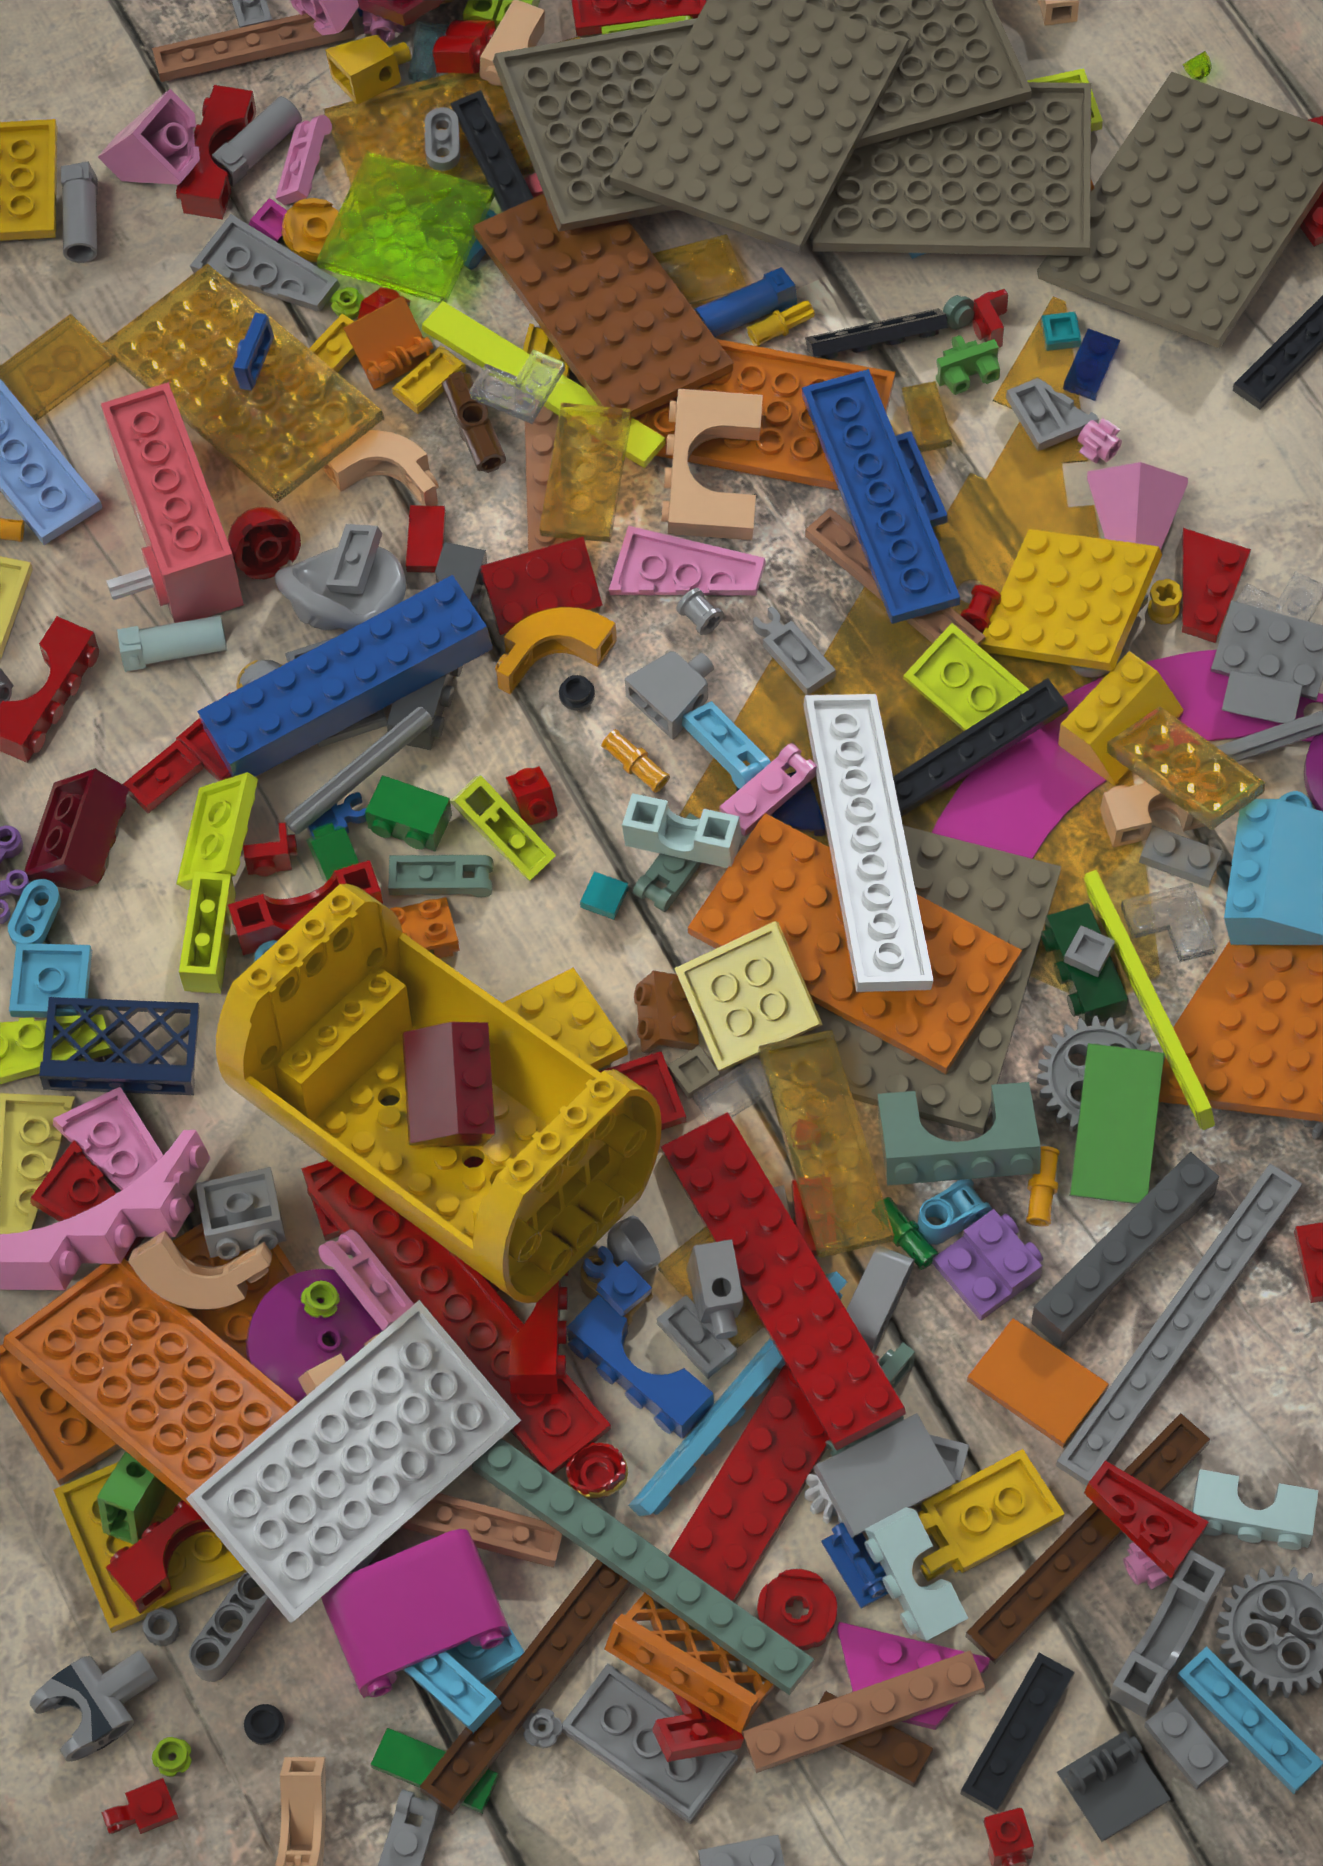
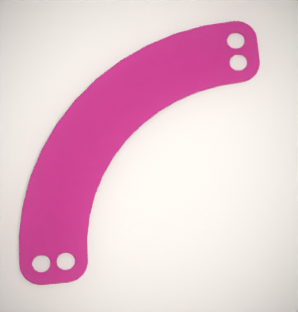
[932,649,1323,859]

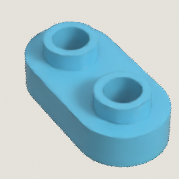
[8,879,61,946]

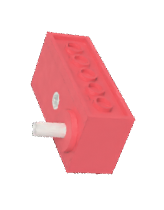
[101,382,244,623]

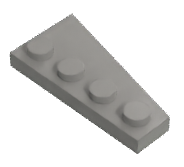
[190,214,340,312]

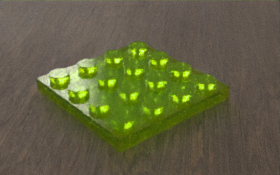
[317,151,495,303]

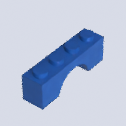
[567,1294,714,1439]

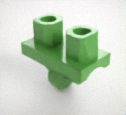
[936,335,1000,395]

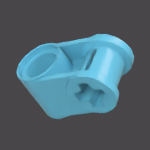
[917,1179,992,1245]

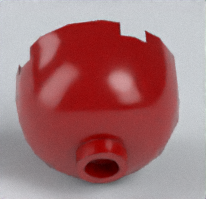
[228,507,301,580]

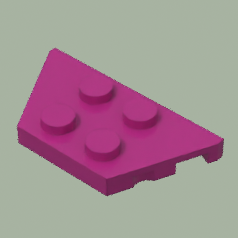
[837,1622,990,1730]

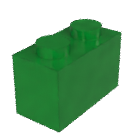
[365,775,452,851]

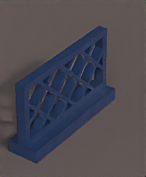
[39,997,200,1096]

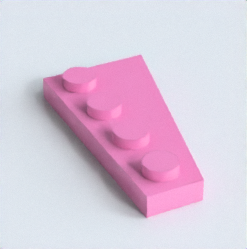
[609,526,766,595]
[53,1087,194,1213]

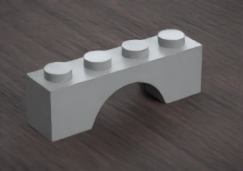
[1109,1550,1226,1718]

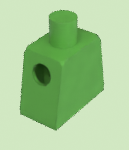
[97,1452,166,1544]

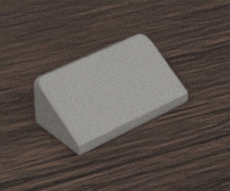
[1222,670,1303,724]

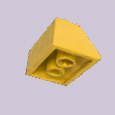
[1058,651,1184,786]

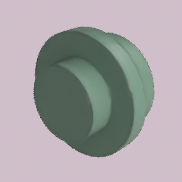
[943,295,974,330]

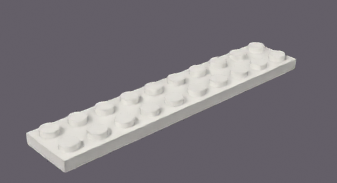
[803,694,933,992]

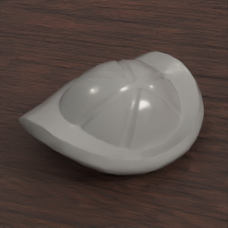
[275,546,406,630]

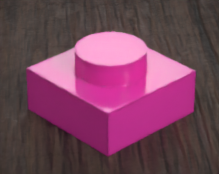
[248,198,287,243]

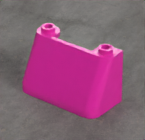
[321,1529,512,1698]

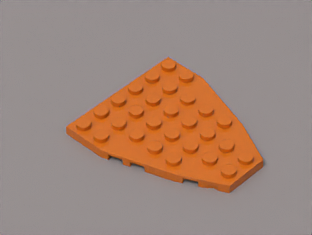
[1159,940,1323,1122]

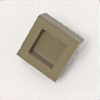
[668,1046,720,1099]

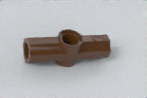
[442,371,506,473]

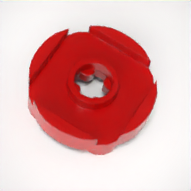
[757,1569,837,1651]

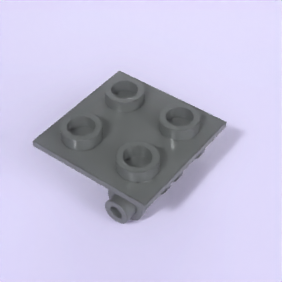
[1057,1731,1171,1842]

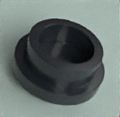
[559,675,595,710]
[244,1704,285,1745]

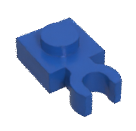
[307,792,367,837]
[583,1246,652,1317]

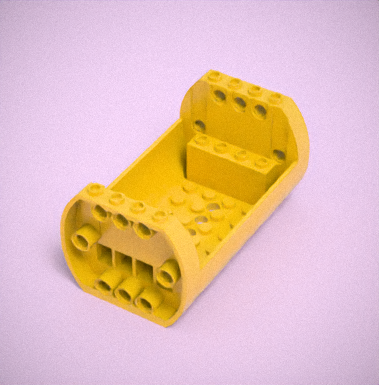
[216,884,661,1303]

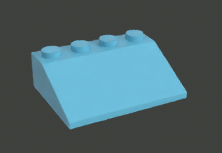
[1224,799,1323,945]

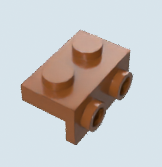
[634,970,699,1053]

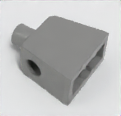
[625,651,714,740]
[686,1240,743,1339]

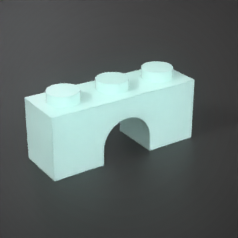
[622,793,742,868]
[1192,1469,1319,1550]
[864,1507,968,1641]

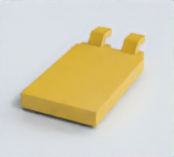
[918,1449,1065,1581]

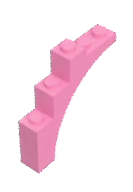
[0,1130,211,1290]

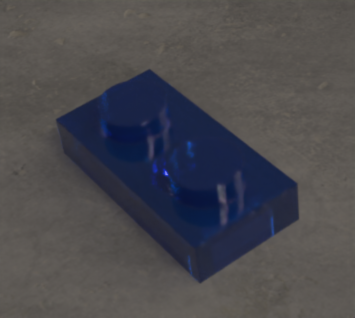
[1063,328,1121,401]

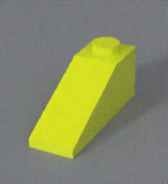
[450,775,556,881]

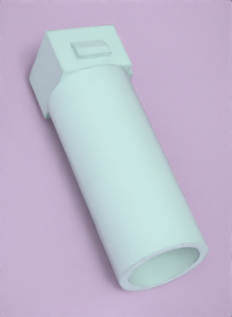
[117,615,227,672]

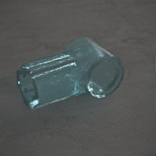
[408,21,449,88]

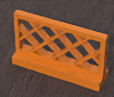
[604,1592,775,1733]

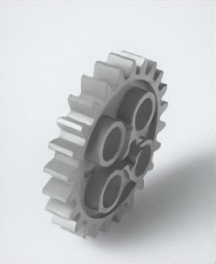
[1036,1016,1151,1132]
[1216,1566,1323,1698]

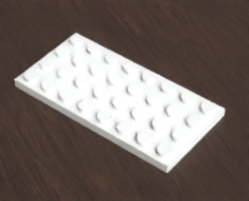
[186,1300,521,1623]

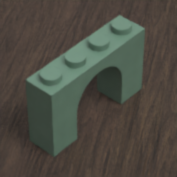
[877,1082,1041,1186]

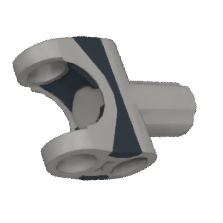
[30,1650,159,1762]

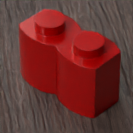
[432,20,496,74]

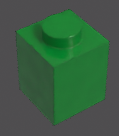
[306,823,359,882]

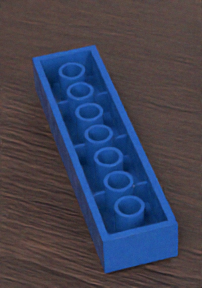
[197,575,493,777]

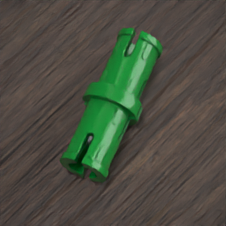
[872,1197,939,1270]

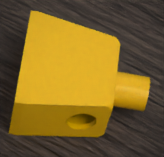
[325,35,412,105]

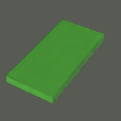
[1069,1043,1164,1204]

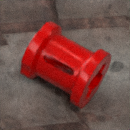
[960,584,1001,633]

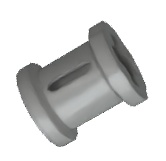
[676,588,724,635]

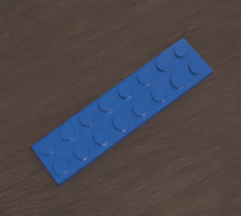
[802,369,960,624]

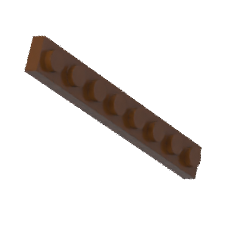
[965,1413,1210,1664]
[420,1559,632,1815]

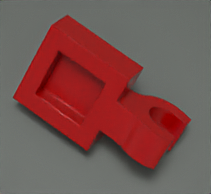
[101,1778,179,1834]

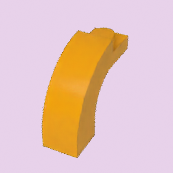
[495,607,617,694]

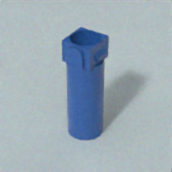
[694,267,797,338]

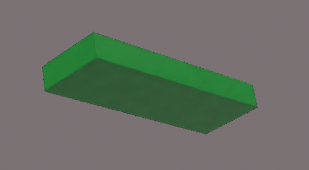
[370,1728,499,1814]

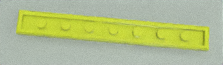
[422,301,665,468]
[1084,870,1215,1130]

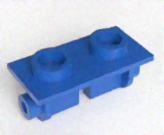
[821,1522,889,1609]

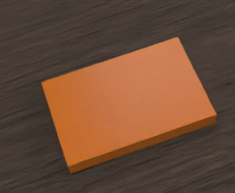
[967,1318,1109,1448]

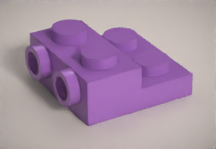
[932,1209,1043,1321]

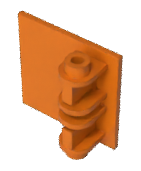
[343,296,434,390]
[390,897,460,959]

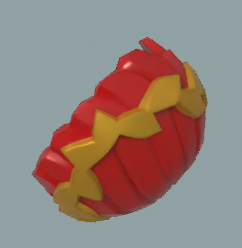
[566,1442,628,1500]

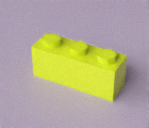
[179,872,236,994]

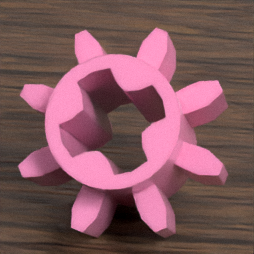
[363,10,403,42]
[1078,418,1122,464]
[1123,1542,1168,1589]

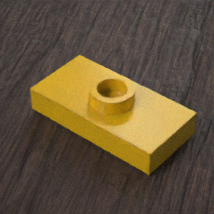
[392,345,466,414]

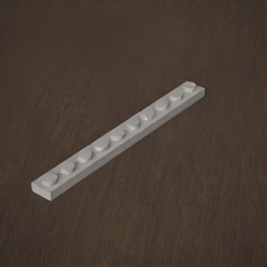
[1056,1164,1302,1486]

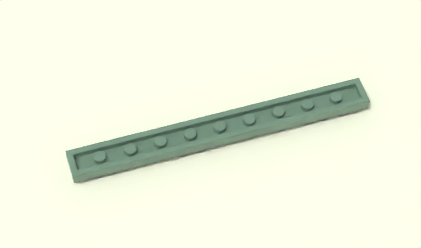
[472,1438,814,1695]

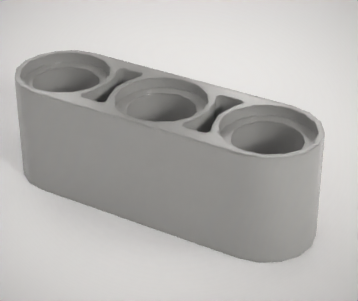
[847,1245,915,1353]
[189,1572,275,1682]

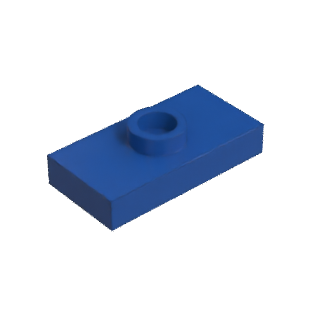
[233,312,274,391]

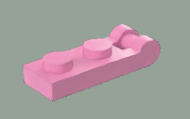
[275,115,332,205]
[719,743,817,836]
[318,1230,414,1331]

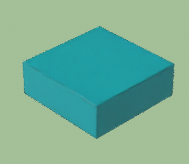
[1041,311,1081,351]
[580,871,629,920]

